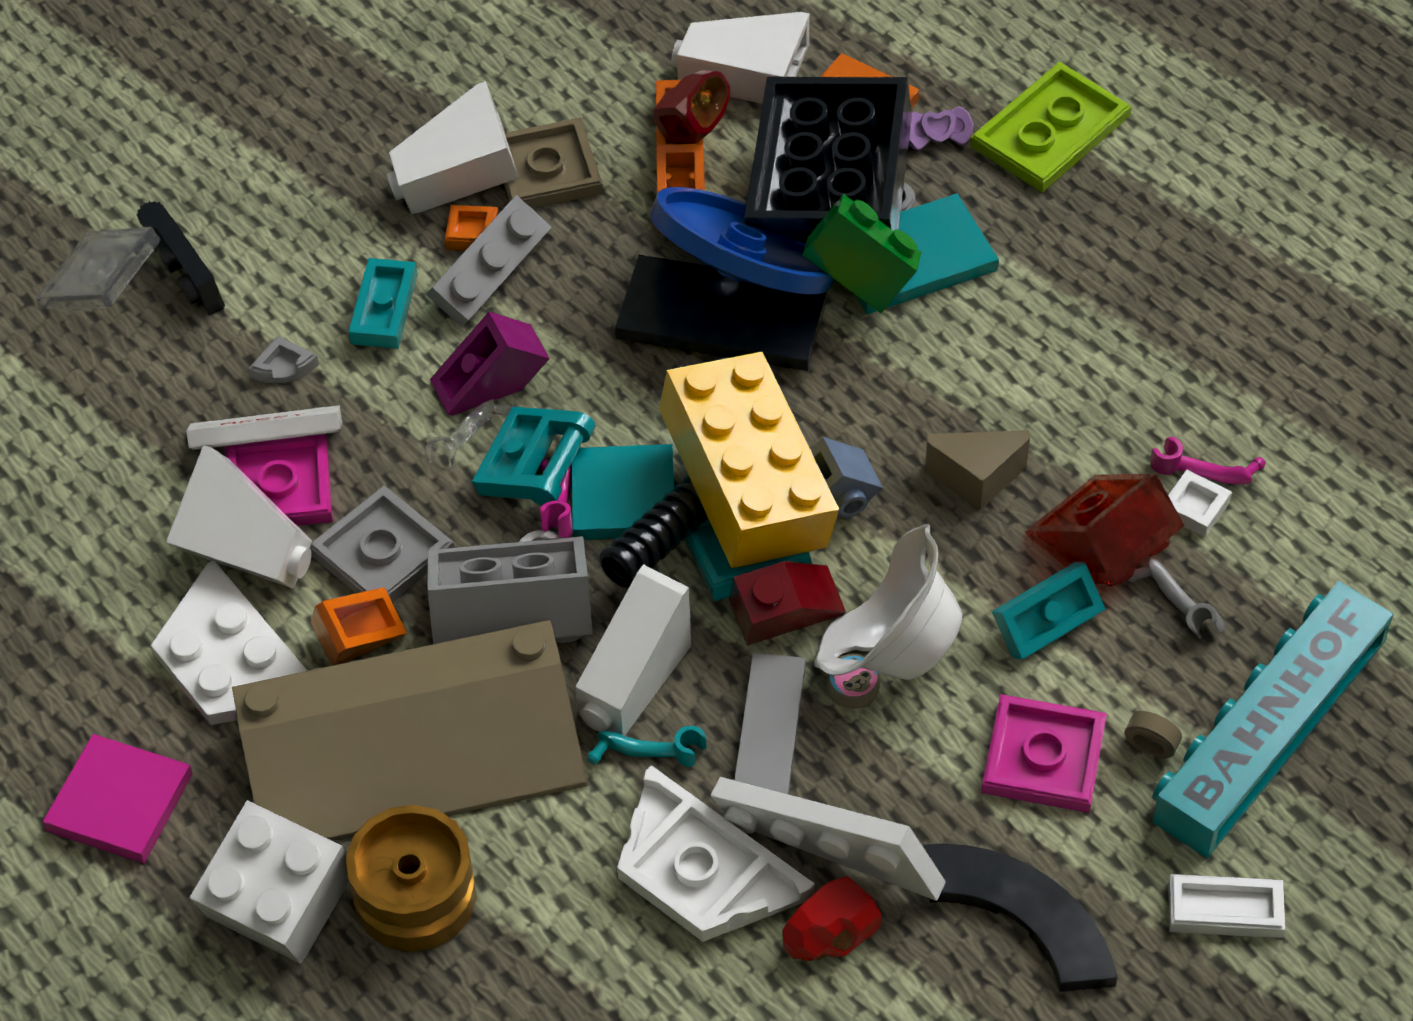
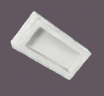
[1168,874,1285,938]

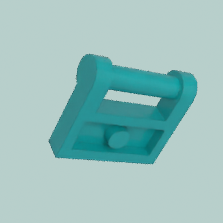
[472,407,596,506]

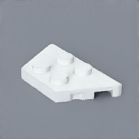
[151,560,307,725]
[617,765,815,942]

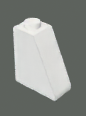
[671,12,810,104]
[387,81,519,214]
[166,445,312,589]
[575,565,691,736]

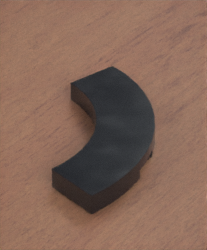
[923,844,1118,992]

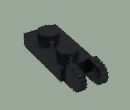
[136,201,225,316]

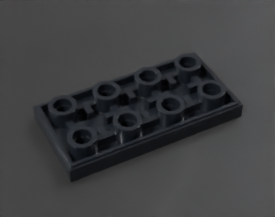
[615,254,828,371]

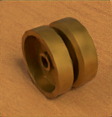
[346,805,477,952]

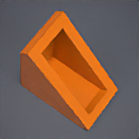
[310,587,407,666]

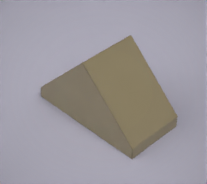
[925,430,1030,510]

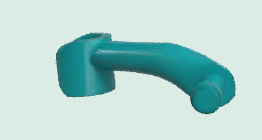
[587,725,707,767]

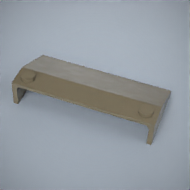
[232,620,588,841]

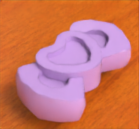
[909,106,974,151]

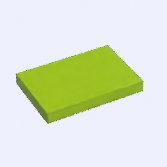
[970,61,1132,193]

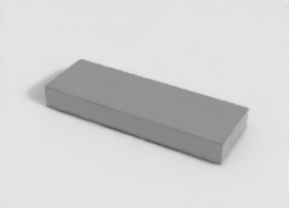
[734,652,806,795]

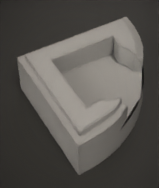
[248,336,319,383]

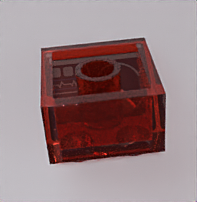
[1025,473,1185,587]

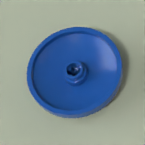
[650,187,835,294]

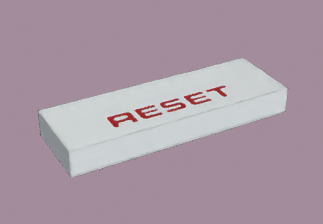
[186,405,342,450]

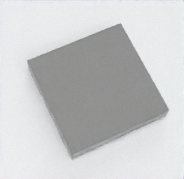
[309,486,454,602]

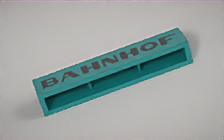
[1152,581,1394,858]

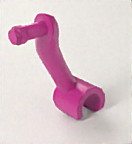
[1150,437,1266,485]
[539,459,572,538]

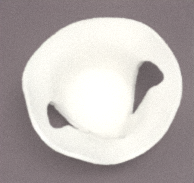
[814,524,962,680]

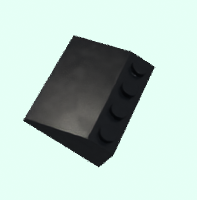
[744,77,912,244]

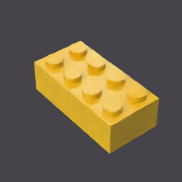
[659,352,839,569]

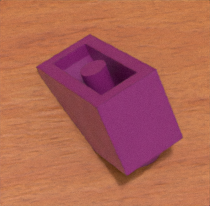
[430,311,550,416]

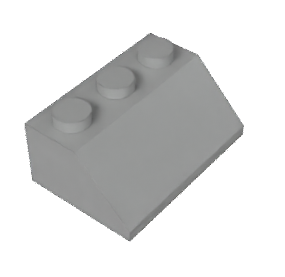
[428,536,593,644]

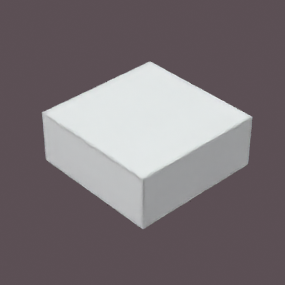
[1160,470,1232,537]

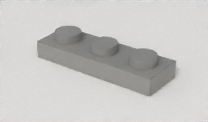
[426,195,551,326]

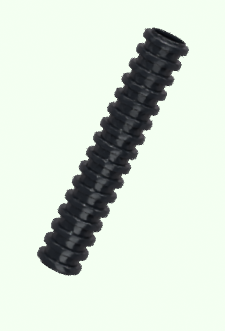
[599,475,708,588]

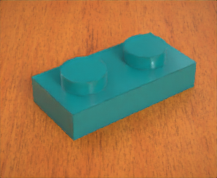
[348,258,418,349]
[992,562,1106,660]

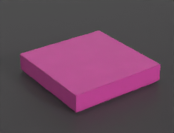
[226,434,333,526]
[981,694,1107,813]
[43,734,193,864]

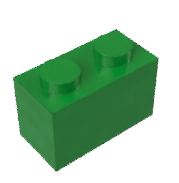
[802,194,922,313]

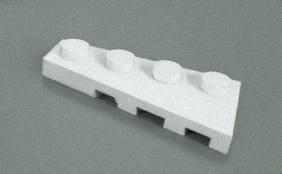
[711,777,946,901]

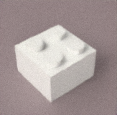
[189,800,349,964]

